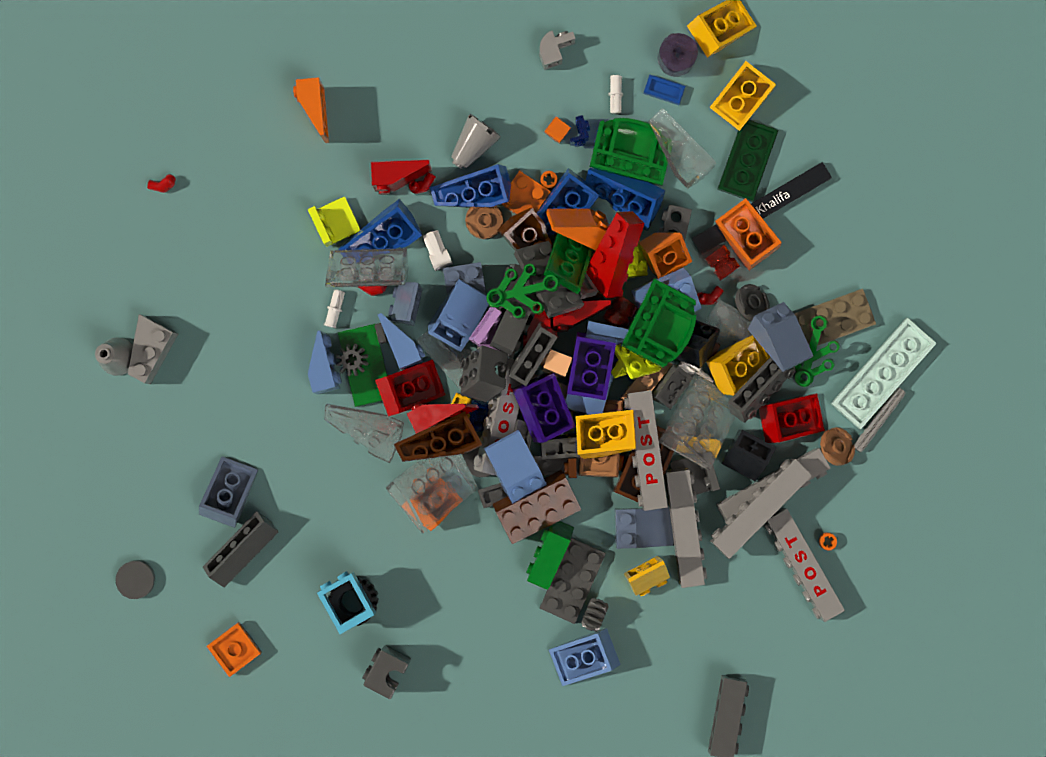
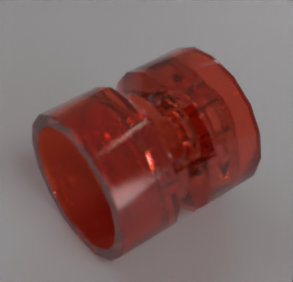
[705,245,740,281]
[603,297,638,329]

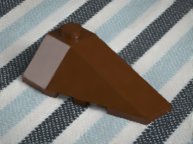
[497,208,552,250]
[394,412,482,462]

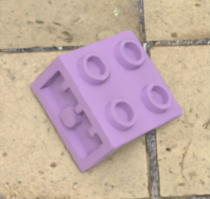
[469,307,503,350]

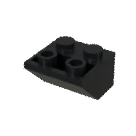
[676,320,720,368]
[721,430,776,482]

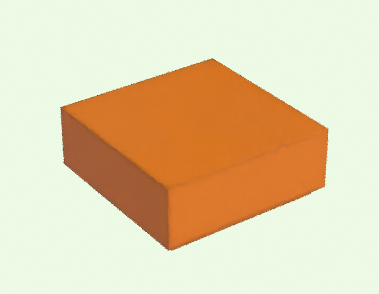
[544,117,571,144]

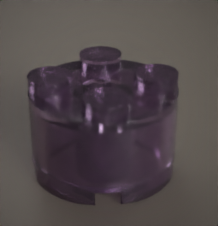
[657,33,698,77]

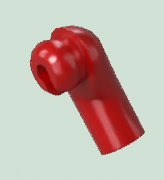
[409,172,436,194]
[147,174,176,193]
[358,279,387,296]
[697,286,724,305]

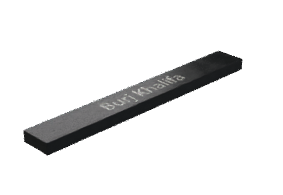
[691,162,832,255]

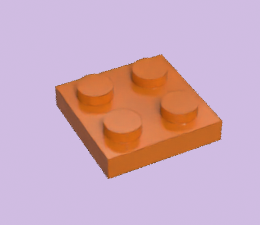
[501,170,551,214]
[207,622,262,677]

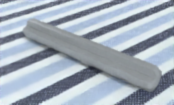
[854,388,906,452]

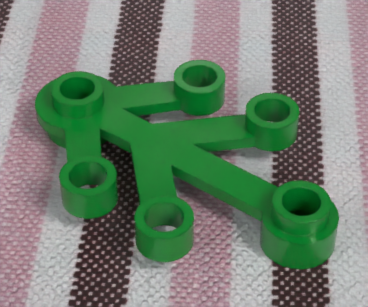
[486,264,560,319]
[794,315,840,387]

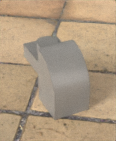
[539,31,575,70]

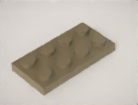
[794,289,876,345]

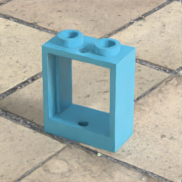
[317,571,376,634]

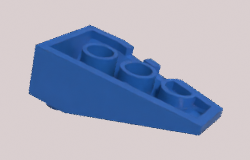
[430,164,511,207]
[537,168,600,237]
[586,168,666,231]
[338,199,422,264]

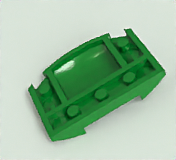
[589,118,673,186]
[621,278,696,368]

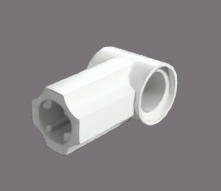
[423,230,453,271]

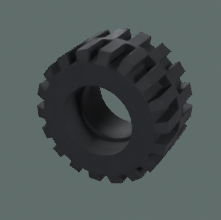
[328,576,379,626]

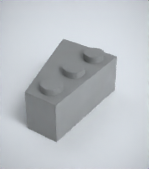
[128,314,178,384]

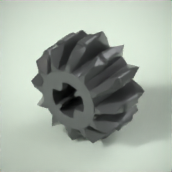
[336,344,369,376]
[581,598,608,632]

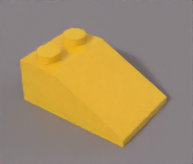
[687,0,757,58]
[710,61,777,131]
[706,335,770,396]
[576,410,636,459]
[624,556,670,597]

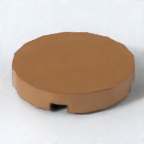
[465,206,503,240]
[820,427,855,466]

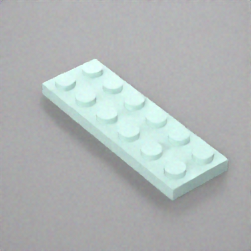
[831,318,936,429]

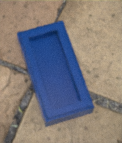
[643,75,686,105]

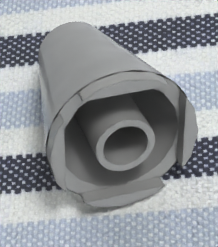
[451,114,501,169]
[95,338,133,376]

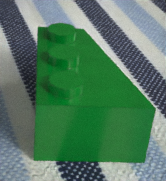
[526,521,574,590]

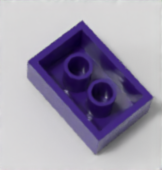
[567,332,616,400]
[512,373,576,443]

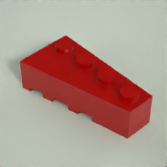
[586,211,644,298]

